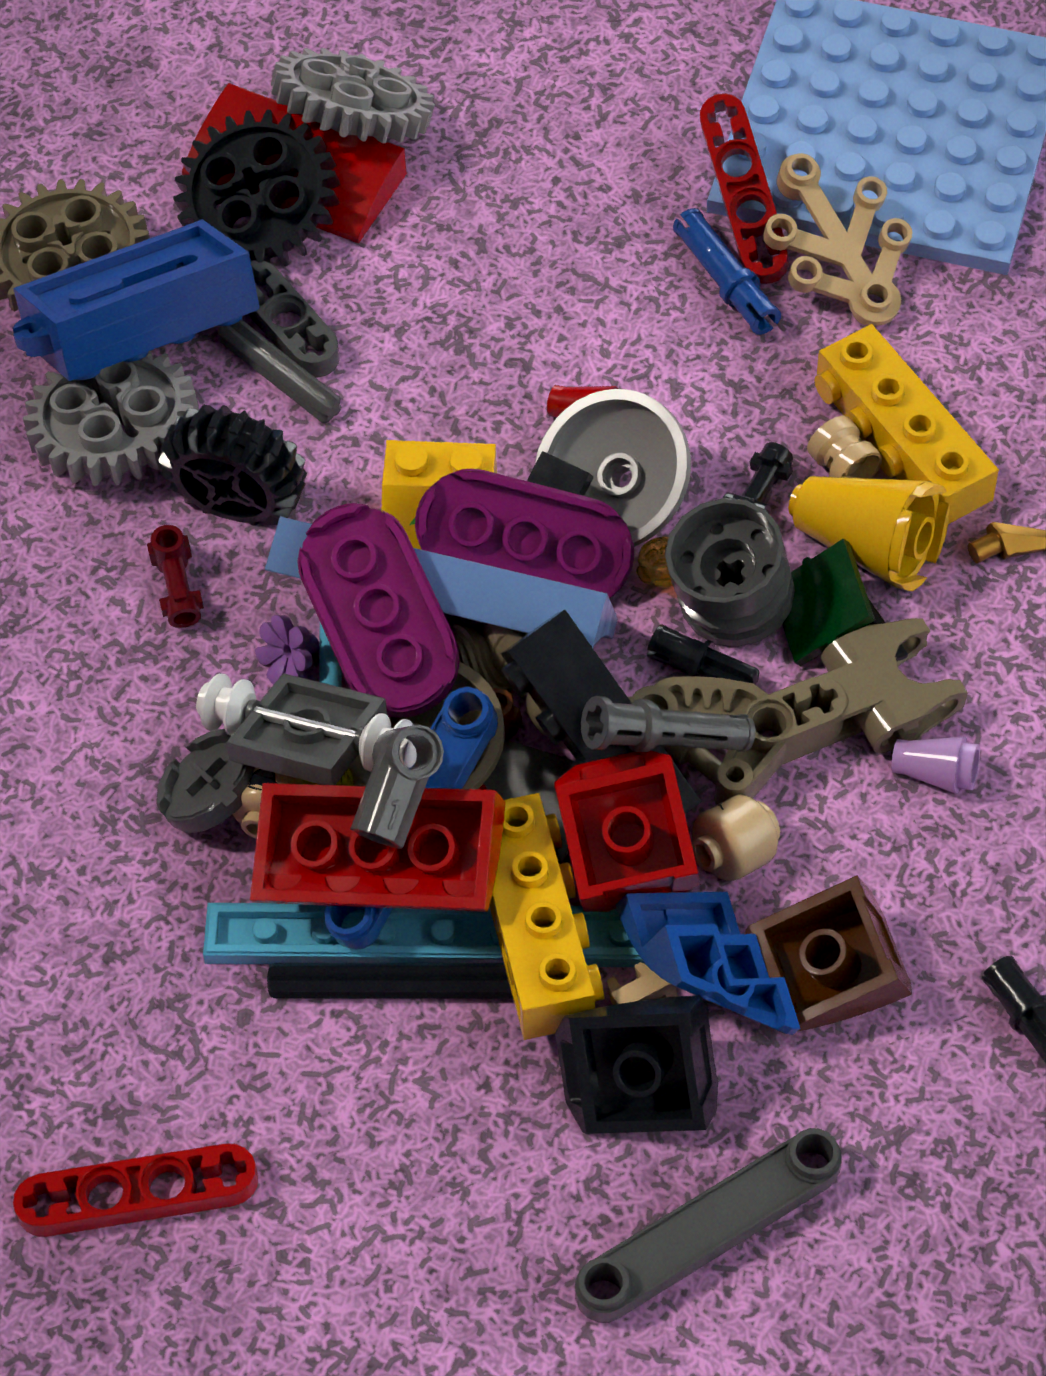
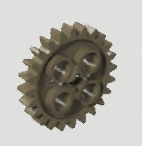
[0,179,150,312]

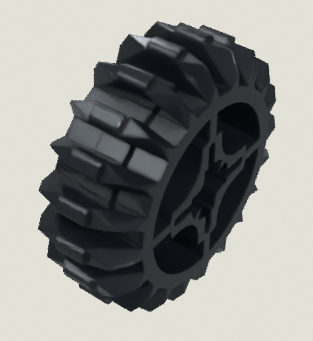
[158,404,307,526]

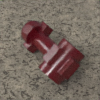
[147,525,204,628]

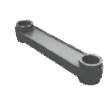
[575,1128,842,1323]

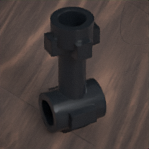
[723,442,793,515]

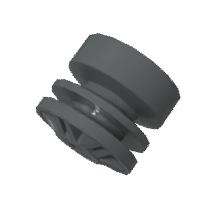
[665,498,795,647]

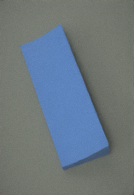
[265,516,618,648]

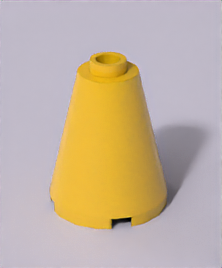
[788,476,950,591]

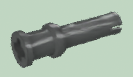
[581,696,755,753]

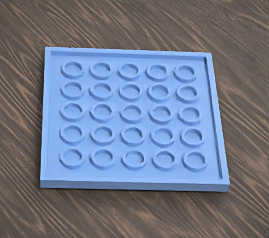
[707,0,1046,275]

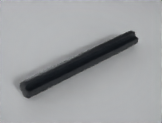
[267,963,513,999]

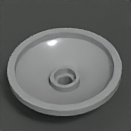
[535,389,691,547]

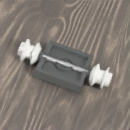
[196,673,417,785]

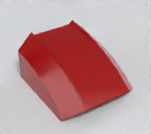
[554,751,701,912]

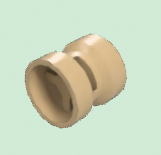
[807,415,883,479]

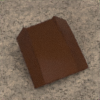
[745,875,912,1034]

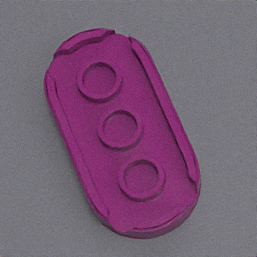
[415,469,634,598]
[297,503,459,718]

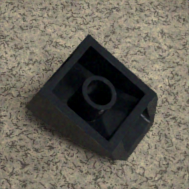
[555,995,719,1134]

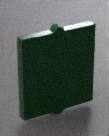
[782,539,875,667]

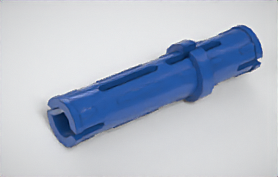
[673,208,781,335]

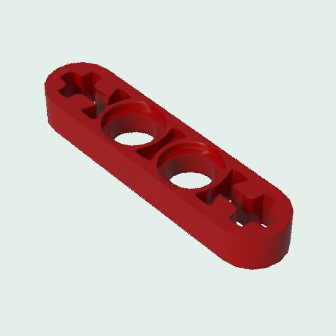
[700,93,789,284]
[13,1144,258,1237]

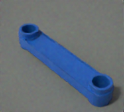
[324,687,498,949]

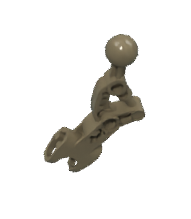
[526,618,968,805]

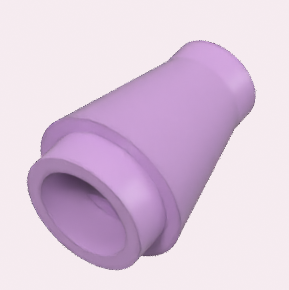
[892,737,980,794]

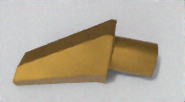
[967,522,1046,563]

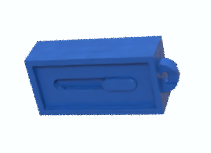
[13,219,260,381]

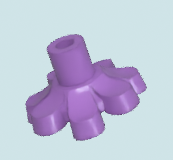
[255,615,319,685]

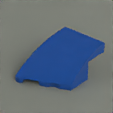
[616,891,801,1035]

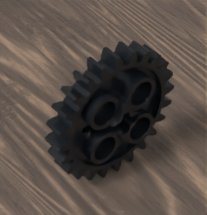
[173,109,341,267]

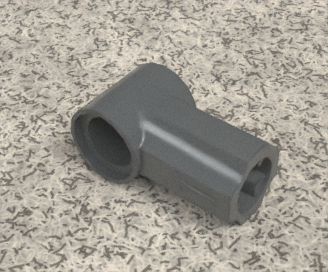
[350,725,444,849]

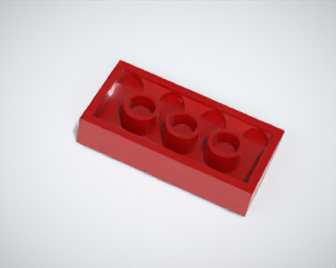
[182,83,407,244]
[250,783,506,912]

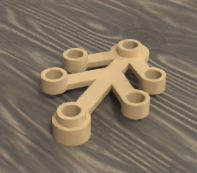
[763,153,913,326]

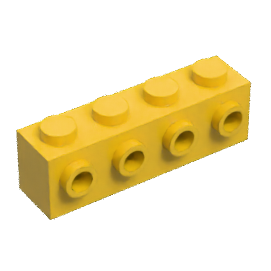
[814,324,999,524]
[489,793,604,1040]

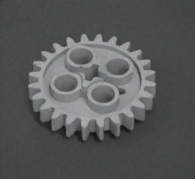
[271,48,435,143]
[23,351,199,486]

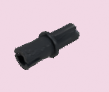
[647,624,760,685]
[981,956,1046,1063]

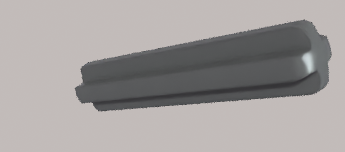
[218,320,342,423]

